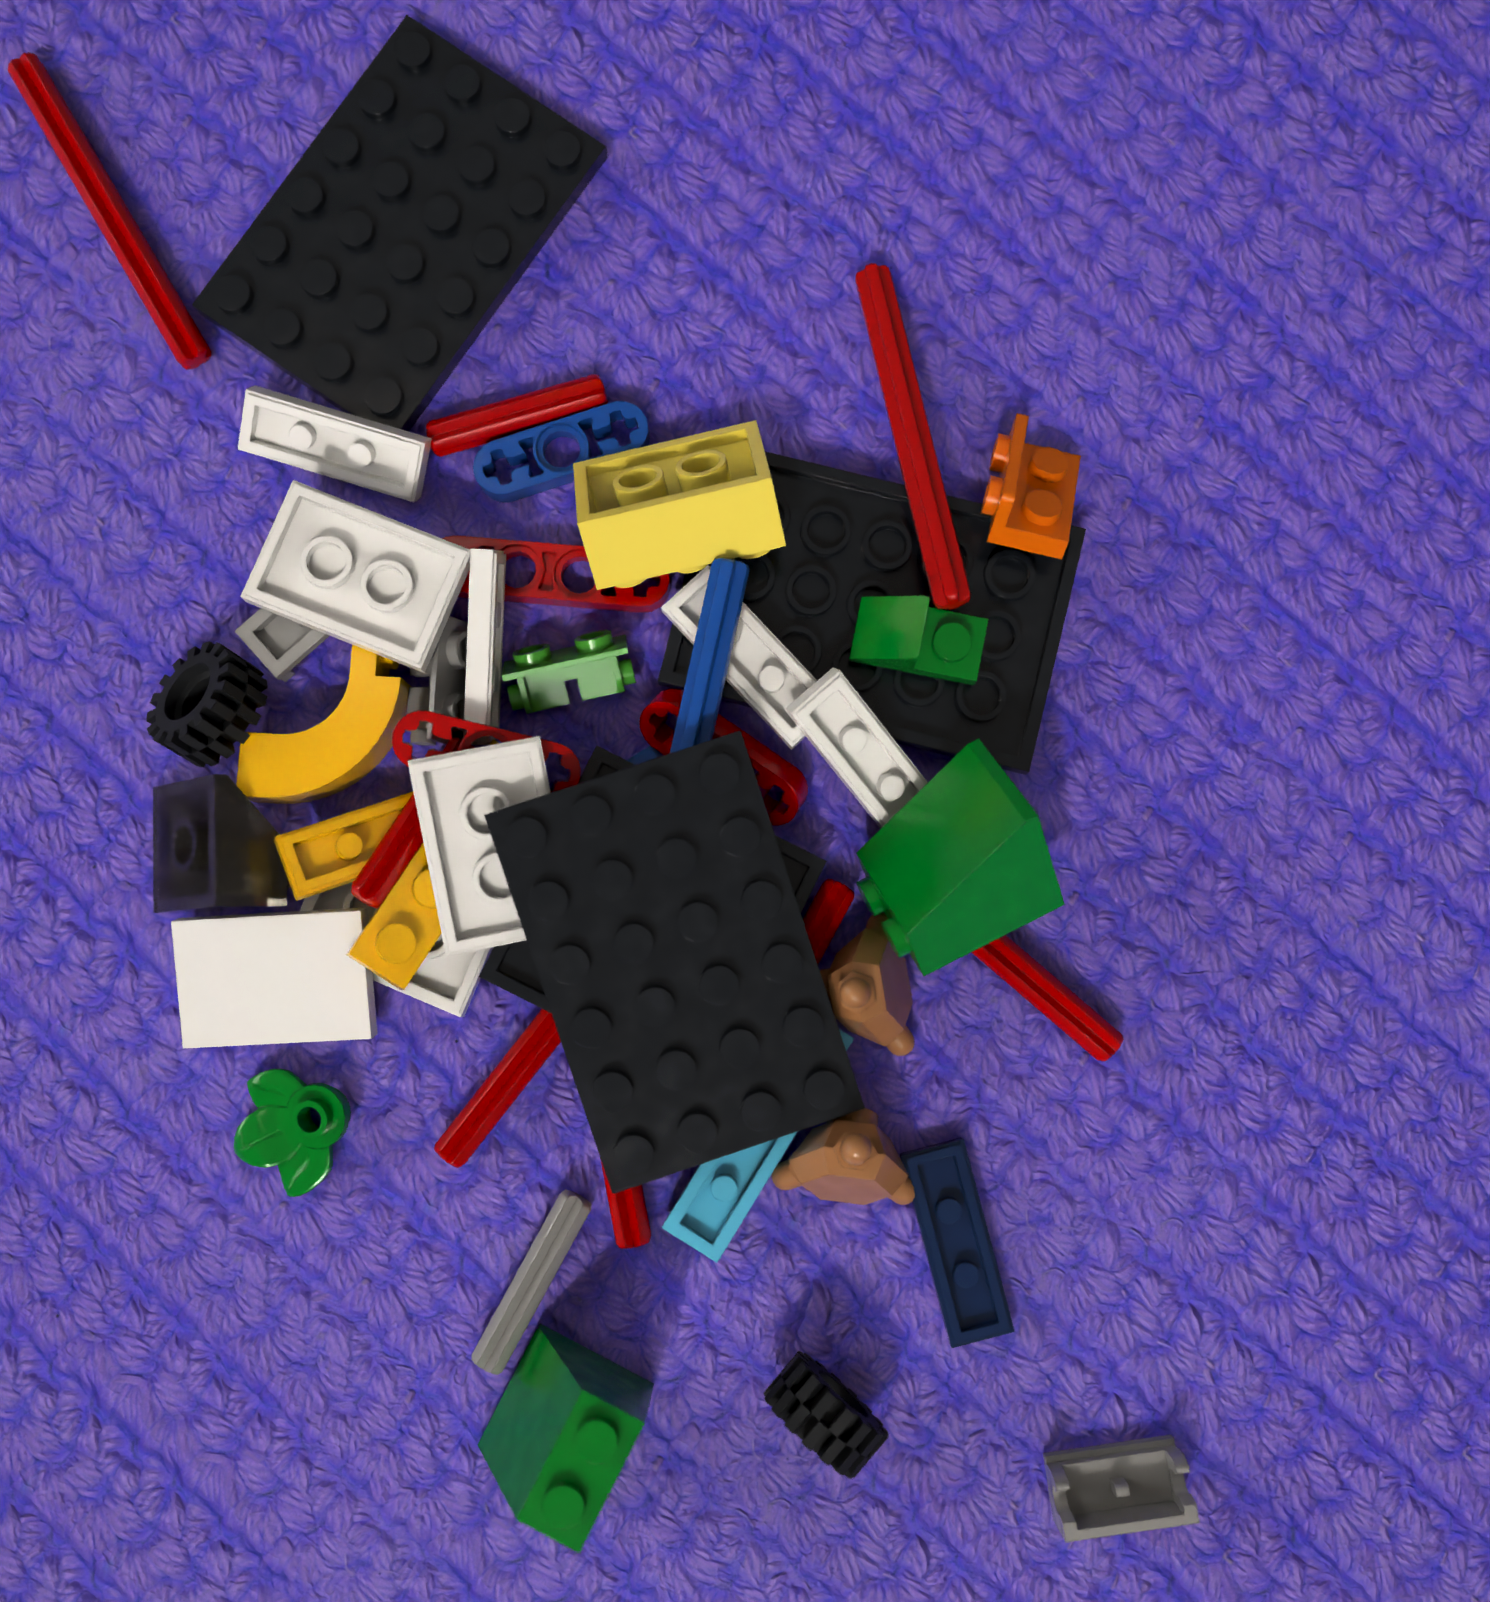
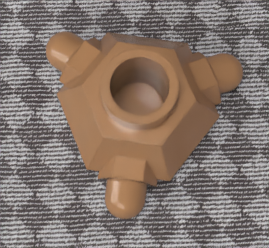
[820,912,915,1056]
[771,1108,915,1205]

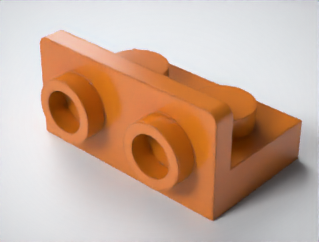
[981,413,1081,560]

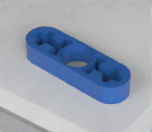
[473,401,650,503]

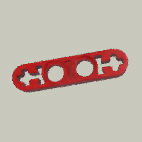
[442,535,671,613]

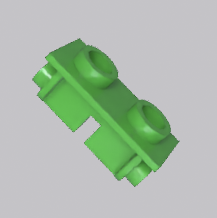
[501,630,636,714]

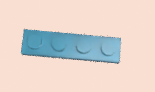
[662,1029,854,1263]

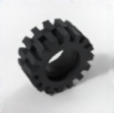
[146,641,268,767]
[763,1351,889,1479]

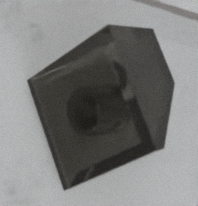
[153,774,290,913]

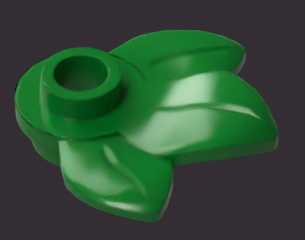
[233,1069,351,1197]

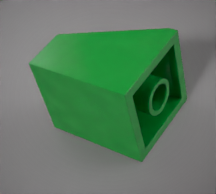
[856,738,1065,976]
[478,1324,654,1553]

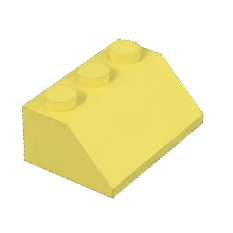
[573,420,786,590]

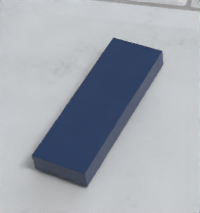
[899,1137,1015,1348]

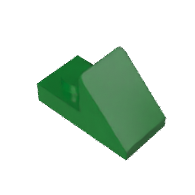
[849,596,989,685]

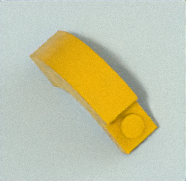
[235,645,412,804]

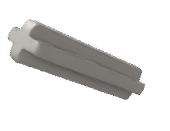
[471,1189,592,1375]

